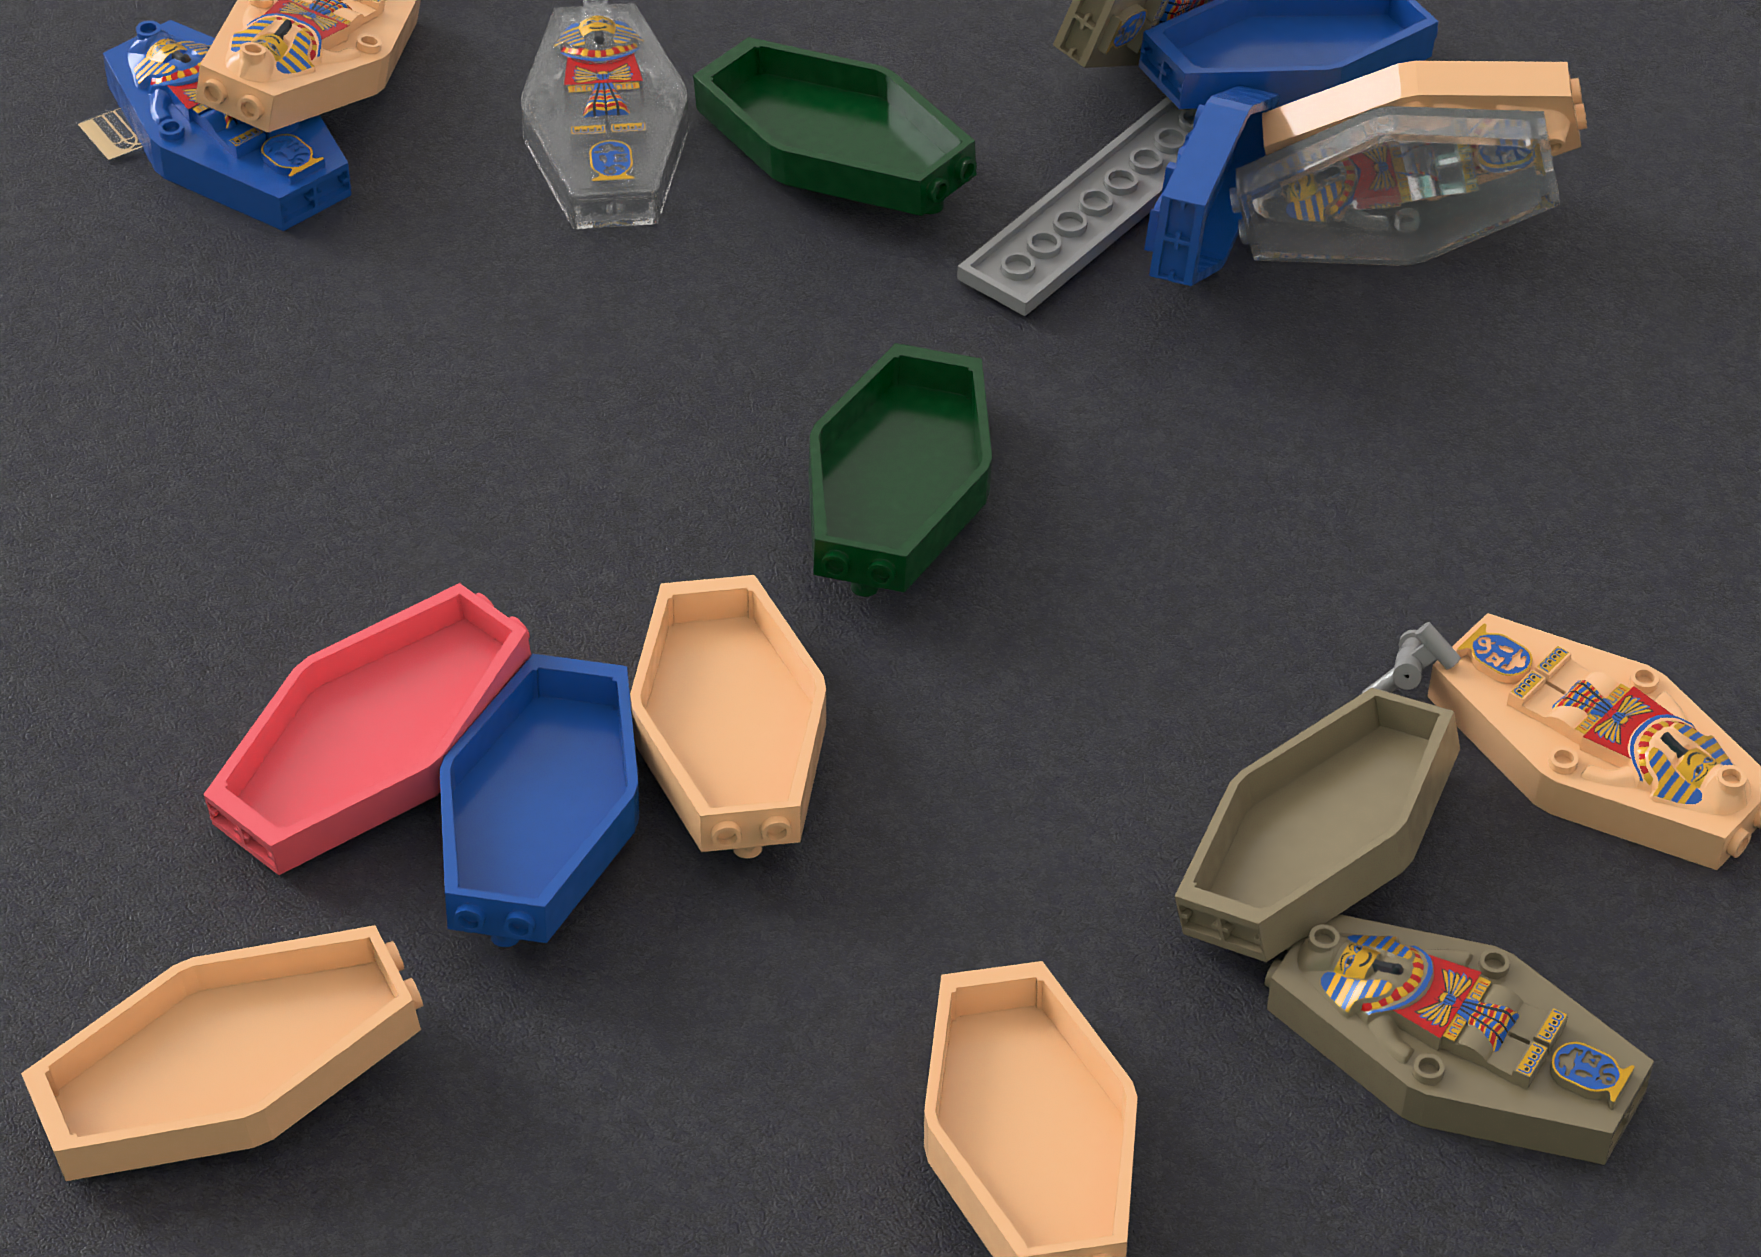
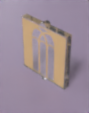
[76,107,144,165]

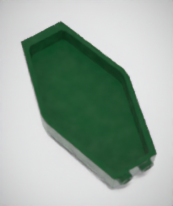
[693,37,977,216]
[808,343,992,597]

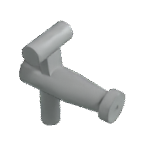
[1362,622,1461,693]

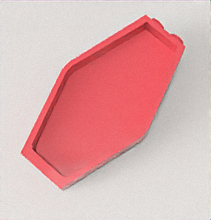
[204,583,531,875]

